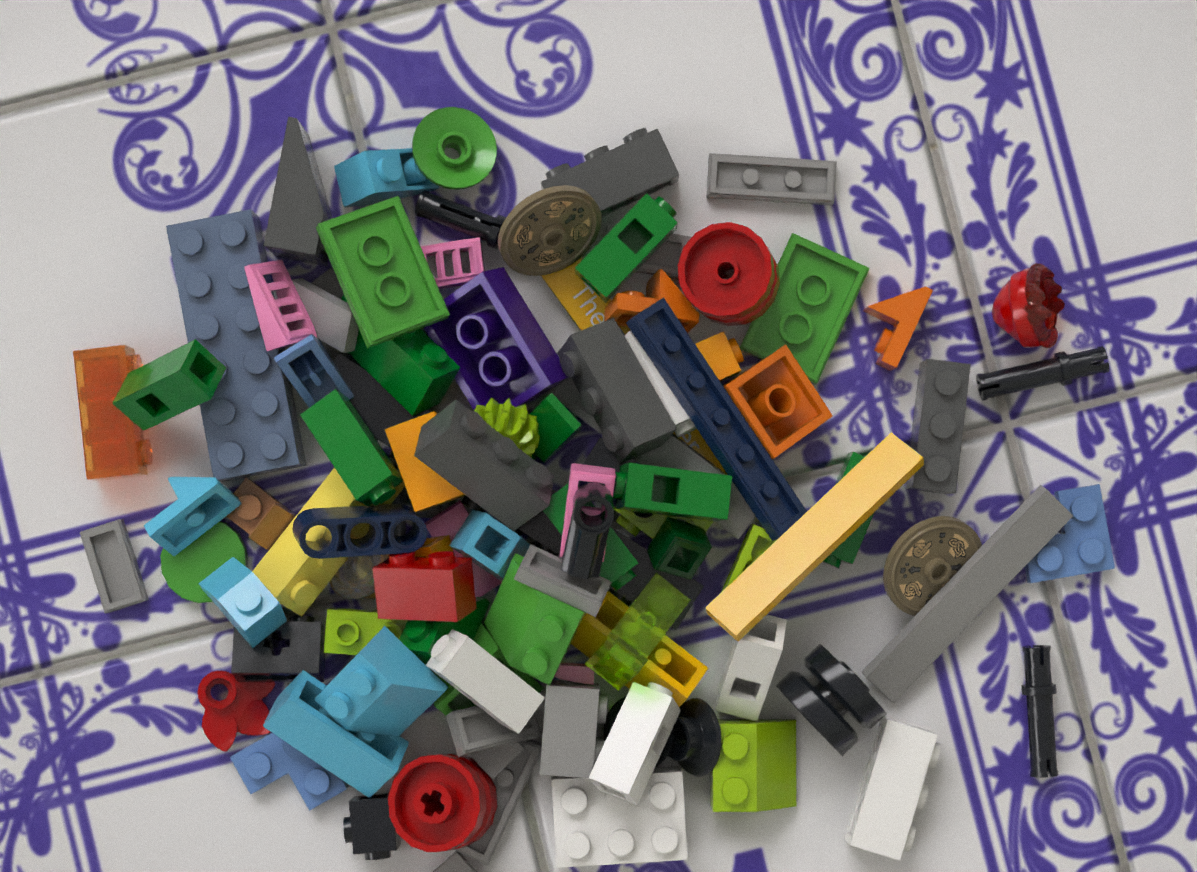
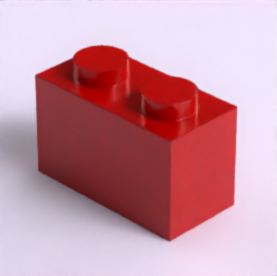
[373,551,477,622]

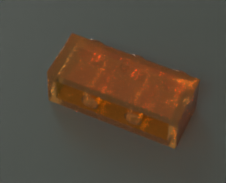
[73,345,153,481]

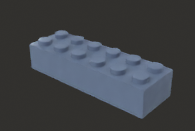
[166,209,307,482]

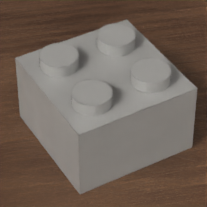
[539,680,608,778]

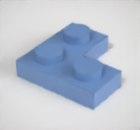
[1025,484,1115,583]
[230,733,349,811]

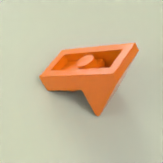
[604,269,700,333]
[863,286,933,371]

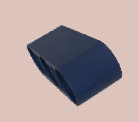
[292,504,427,559]

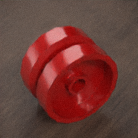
[677,222,780,326]
[388,754,497,852]

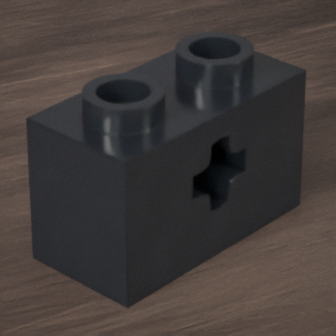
[231,615,325,682]

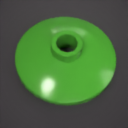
[412,107,497,190]

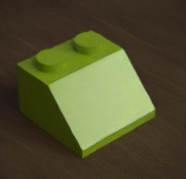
[710,719,797,812]

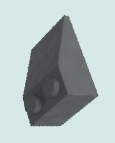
[264,117,333,266]

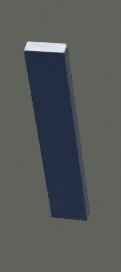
[626,297,807,541]

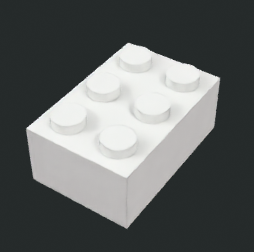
[551,766,688,868]

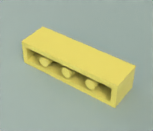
[252,467,405,617]

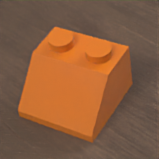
[723,345,833,459]

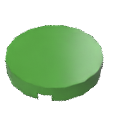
[160,521,248,603]

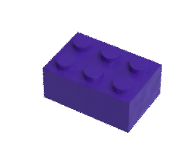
[424,267,569,410]

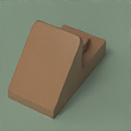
[226,477,296,551]

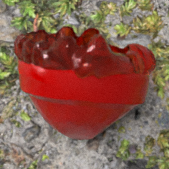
[992,263,1065,348]

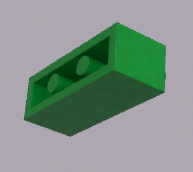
[341,294,460,416]

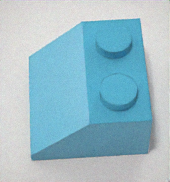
[314,626,448,737]

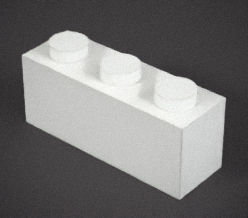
[845,717,941,861]

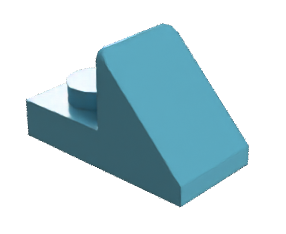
[144,477,242,556]

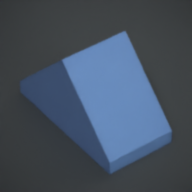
[274,334,354,408]

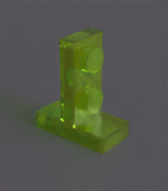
[584,573,691,691]

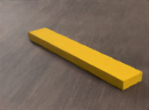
[705,432,924,642]

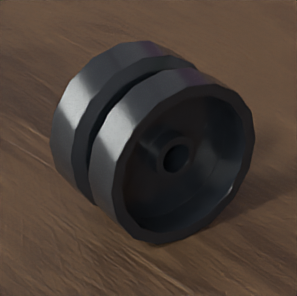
[776,644,887,756]

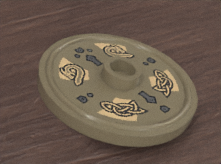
[498,185,602,276]
[883,516,982,616]

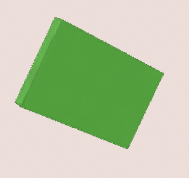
[316,196,450,349]
[739,233,870,385]

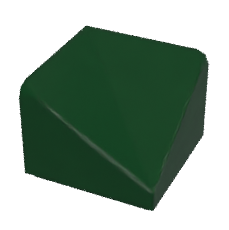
[647,517,712,580]

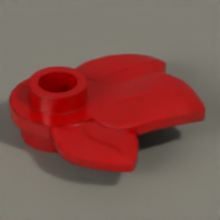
[198,671,275,752]

